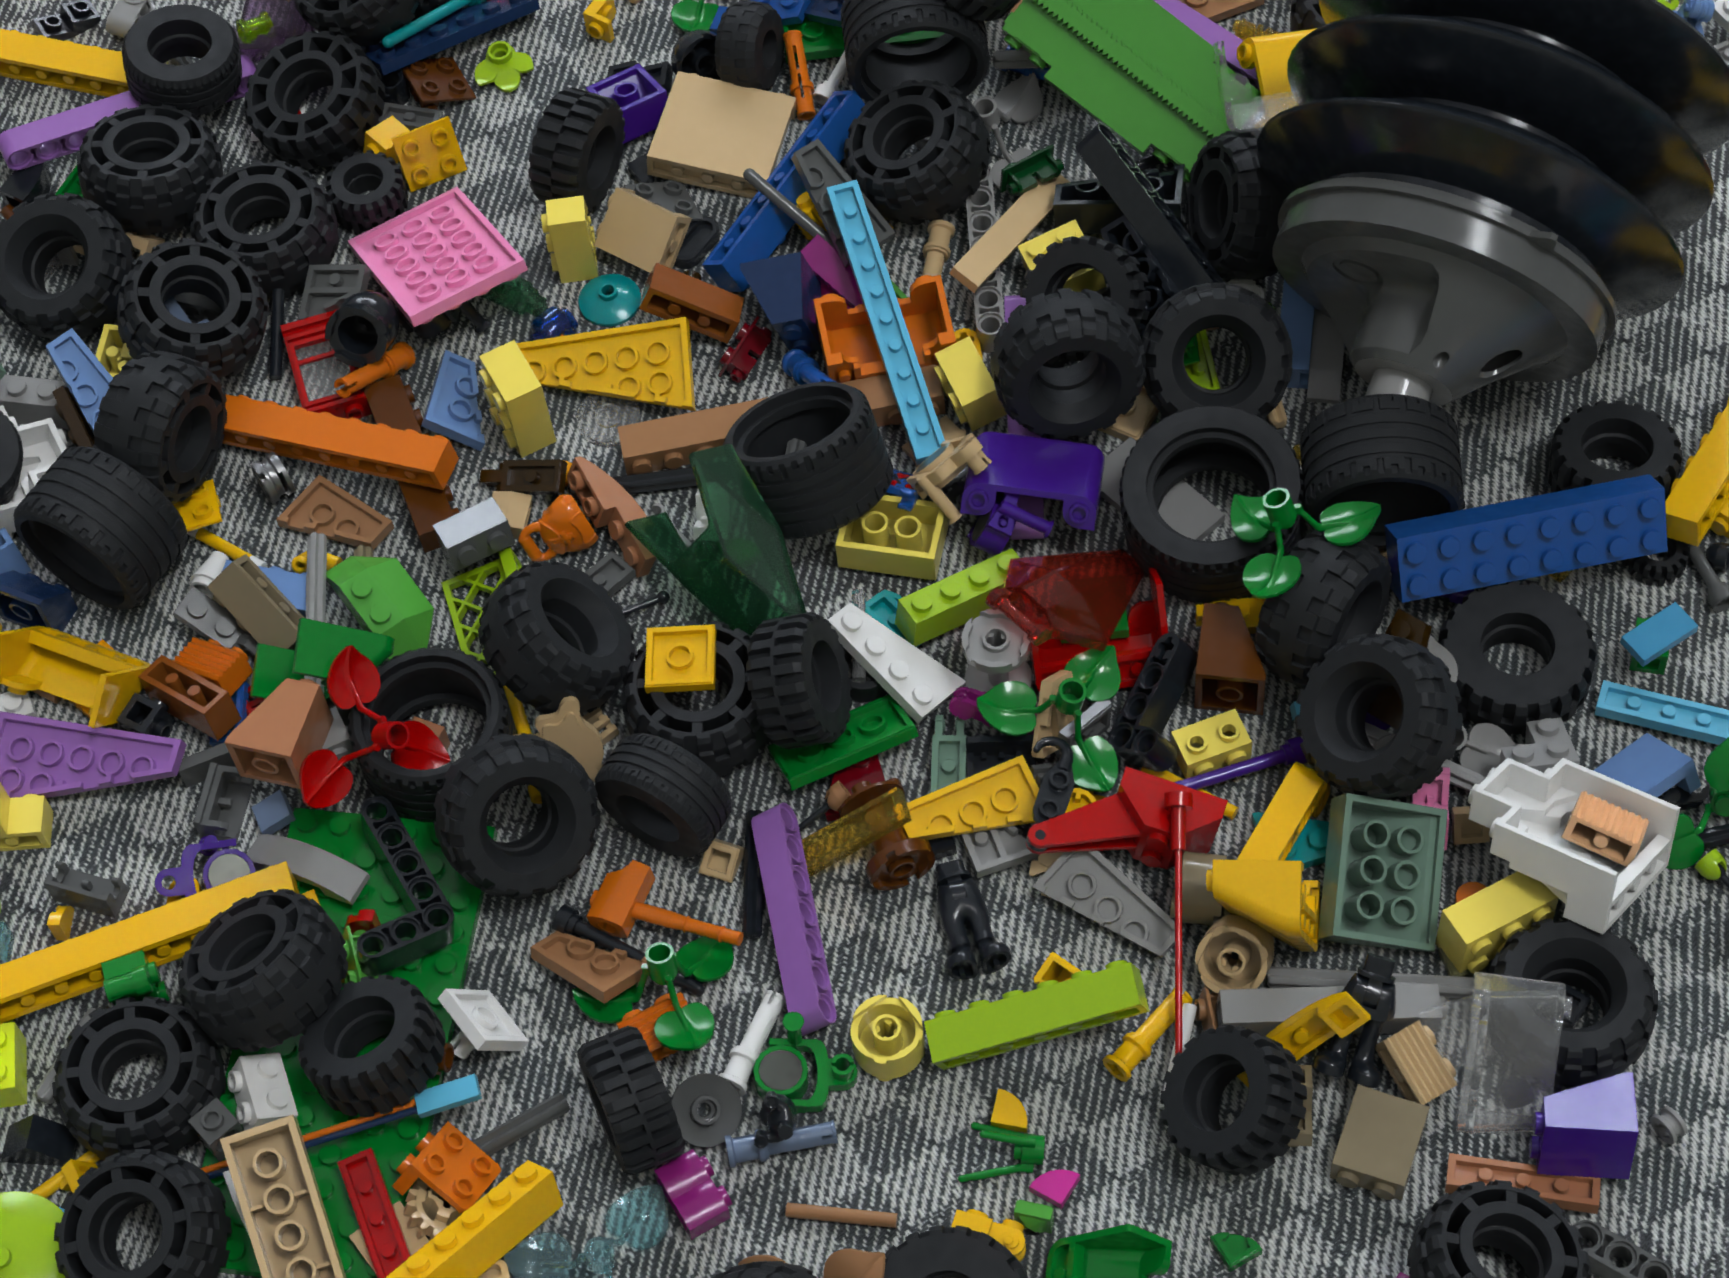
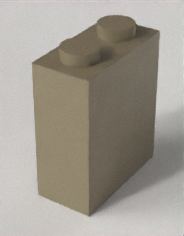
[1330,1084,1430,1200]

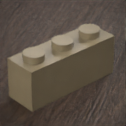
[207,554,305,650]

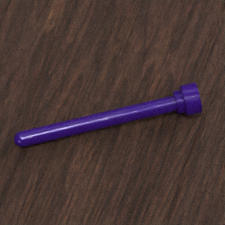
[1174,736,1308,790]

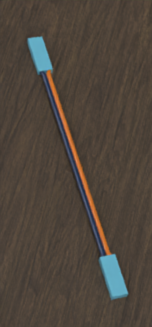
[59,1074,482,1212]

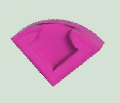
[1029,1169,1080,1209]

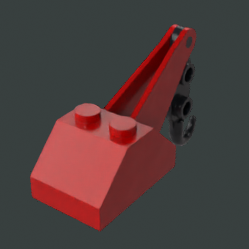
[1026,736,1228,870]

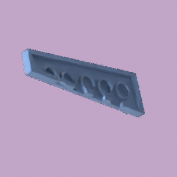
[46,328,113,432]

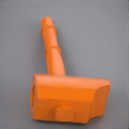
[586,860,743,946]

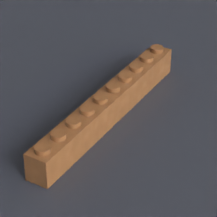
[617,364,946,475]

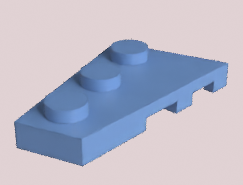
[421,350,485,451]

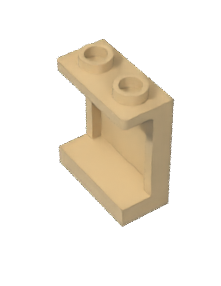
[594,187,692,273]

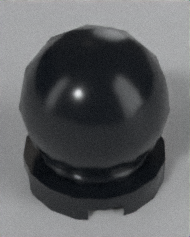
[325,290,399,368]

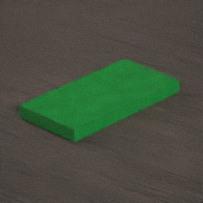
[767,694,919,791]

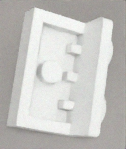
[227,1053,298,1131]

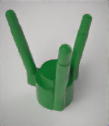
[958,1122,1045,1182]

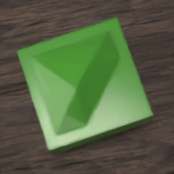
[1014,1199,1054,1234]

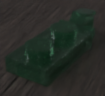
[481,277,549,317]

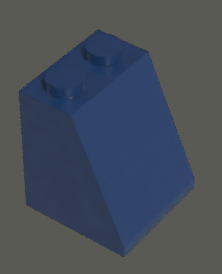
[740,252,821,354]

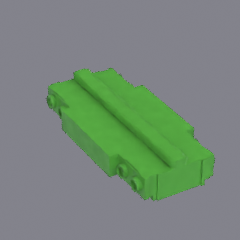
[1002,0,1262,183]

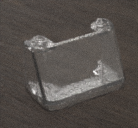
[1456,972,1573,1134]

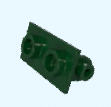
[1000,144,1064,196]

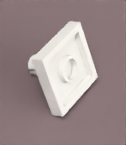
[438,988,529,1059]

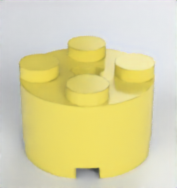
[850,995,925,1081]

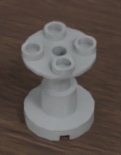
[962,608,1032,692]

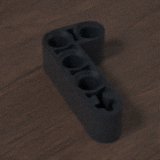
[1108,632,1198,772]

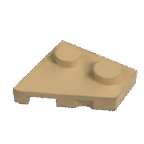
[1031,670,1074,758]

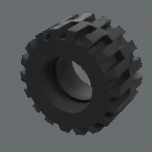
[325,150,409,234]

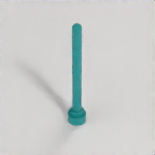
[382,0,487,48]

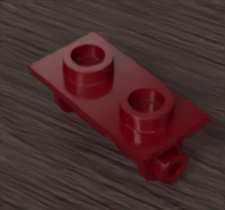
[718,316,772,383]

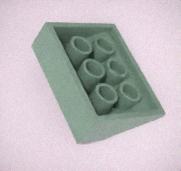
[1318,793,1448,952]

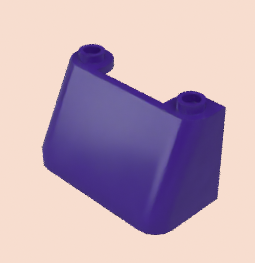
[960,431,1105,531]

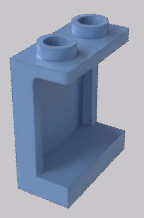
[1593,733,1701,797]

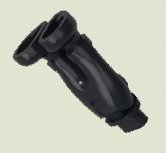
[935,859,1011,979]

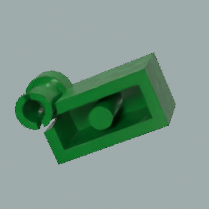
[101,950,171,1006]

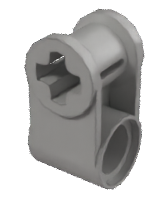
[106,0,156,38]

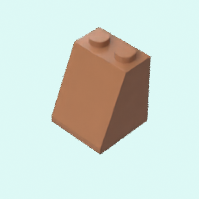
[225,678,334,789]

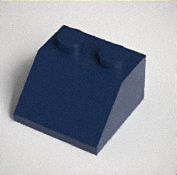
[0,570,78,632]

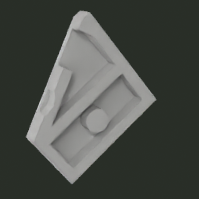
[960,826,1040,878]

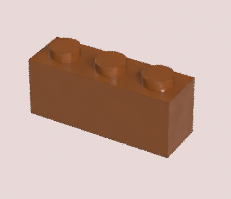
[639,263,744,344]
[138,655,242,741]

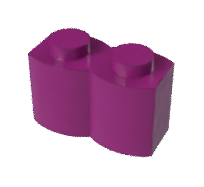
[654,1149,733,1240]

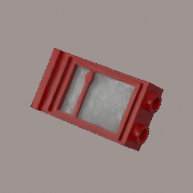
[280,309,372,419]

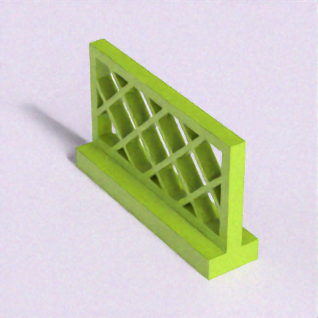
[441,547,522,685]

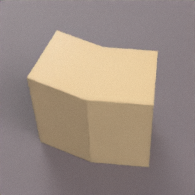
[492,491,532,539]

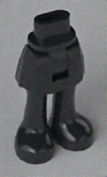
[1312,953,1396,1088]

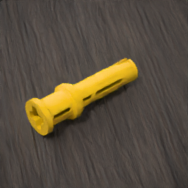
[1103,987,1193,1082]

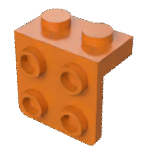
[392,1121,501,1213]

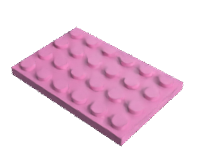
[348,187,528,327]

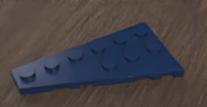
[361,0,540,76]

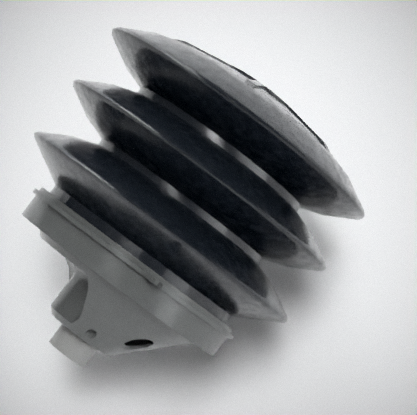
[1256,0,1729,406]

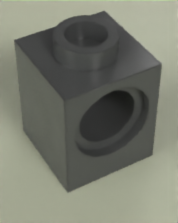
[188,1097,244,1162]

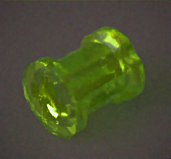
[236,11,275,46]

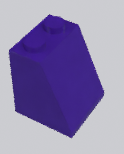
[1529,1072,1639,1180]

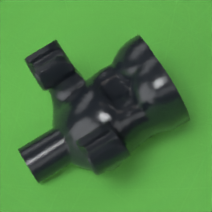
[754,1091,798,1148]

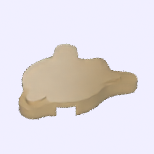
[515,696,604,781]

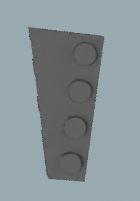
[791,139,896,268]

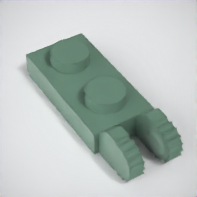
[930,715,967,793]

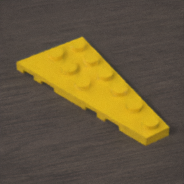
[501,317,696,411]

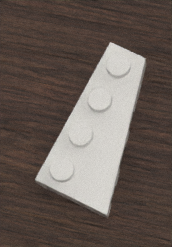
[828,603,966,724]

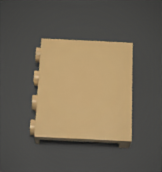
[647,71,796,198]

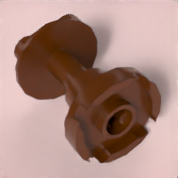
[837,778,936,890]

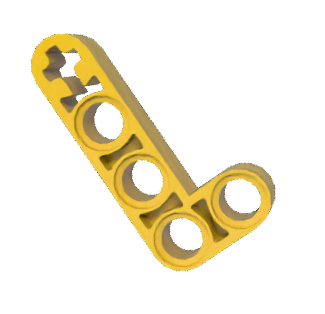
[1237,761,1330,860]

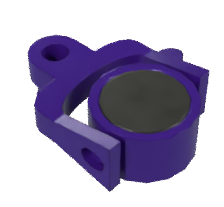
[966,492,1054,556]
[154,835,256,897]

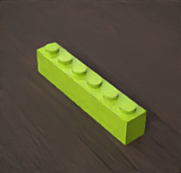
[924,960,1150,1070]

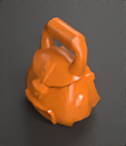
[518,494,598,562]

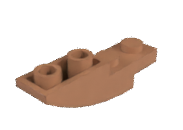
[567,456,657,578]

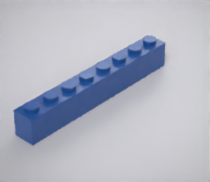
[702,90,865,292]

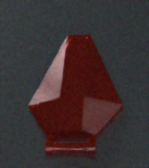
[985,549,1144,651]

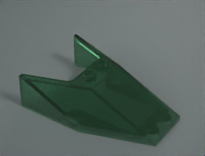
[624,444,806,635]

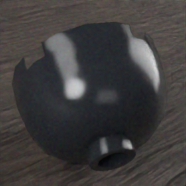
[671,29,720,80]

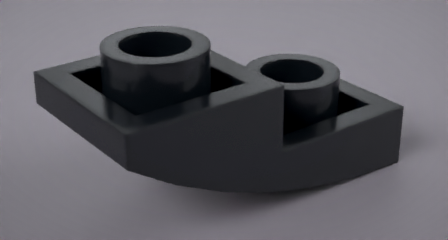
[32,0,101,41]

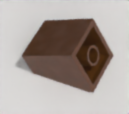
[1194,602,1266,715]

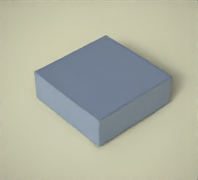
[251,790,296,834]

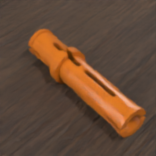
[783,30,816,121]

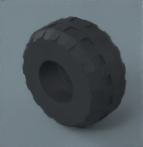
[714,1,784,91]

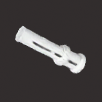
[718,990,786,1096]

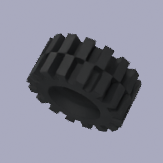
[1624,538,1690,587]

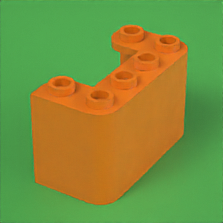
[813,275,956,383]

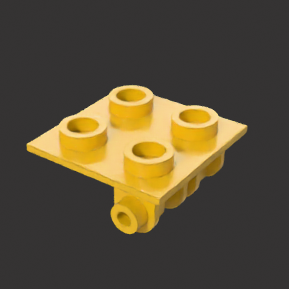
[391,116,467,192]
[173,479,222,532]

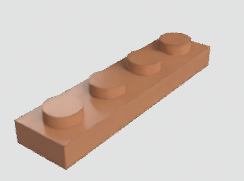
[1445,1153,1601,1214]

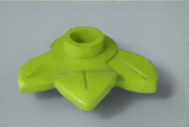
[475,41,534,92]

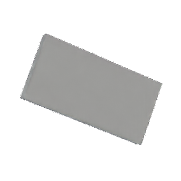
[1101,437,1225,541]

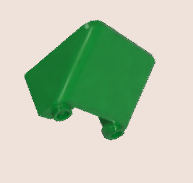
[1046,1224,1172,1278]

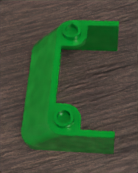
[250,618,395,702]

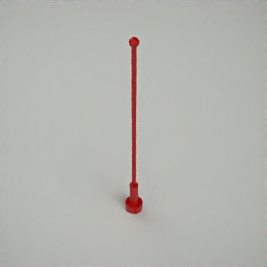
[1164,791,1193,1055]

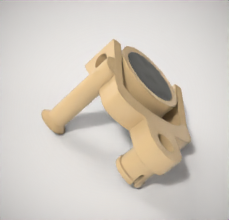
[906,433,992,525]

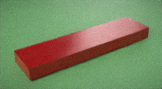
[337,1148,411,1278]

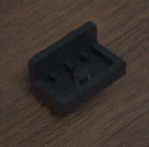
[966,733,1036,778]

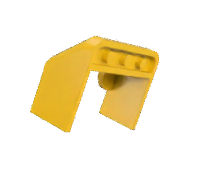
[0,626,151,728]

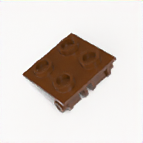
[401,57,476,110]

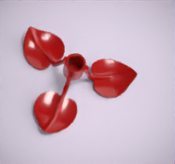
[299,645,451,808]

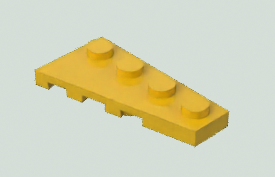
[894,755,1039,840]

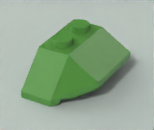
[326,556,434,661]

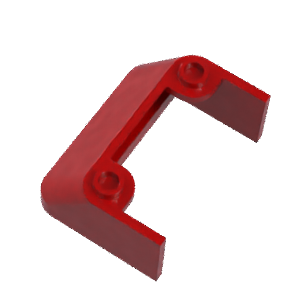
[1020,567,1168,692]

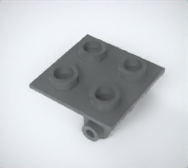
[623,180,703,221]

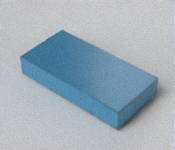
[1620,602,1698,667]

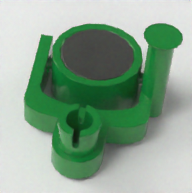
[753,1012,858,1114]

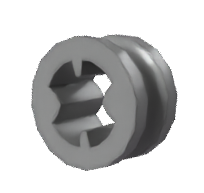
[1650,1106,1688,1145]

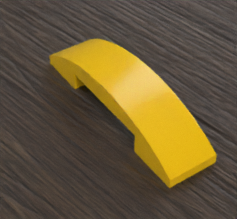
[1237,991,1371,1088]

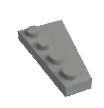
[1032,851,1186,958]

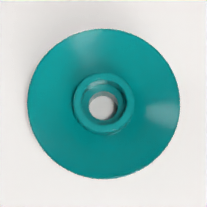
[578,274,641,327]

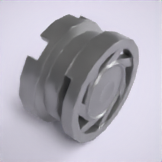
[250,452,296,504]

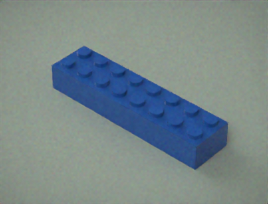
[1384,474,1668,603]

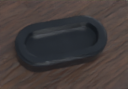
[674,217,720,269]

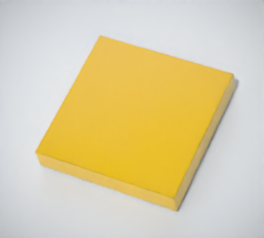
[644,624,717,693]

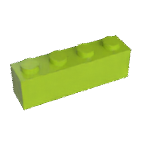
[895,548,1031,647]

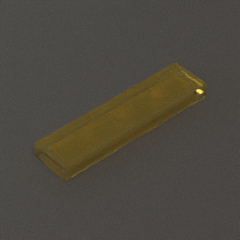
[802,787,912,877]

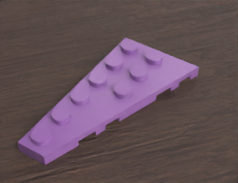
[0,711,187,798]

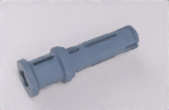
[724,1120,838,1169]

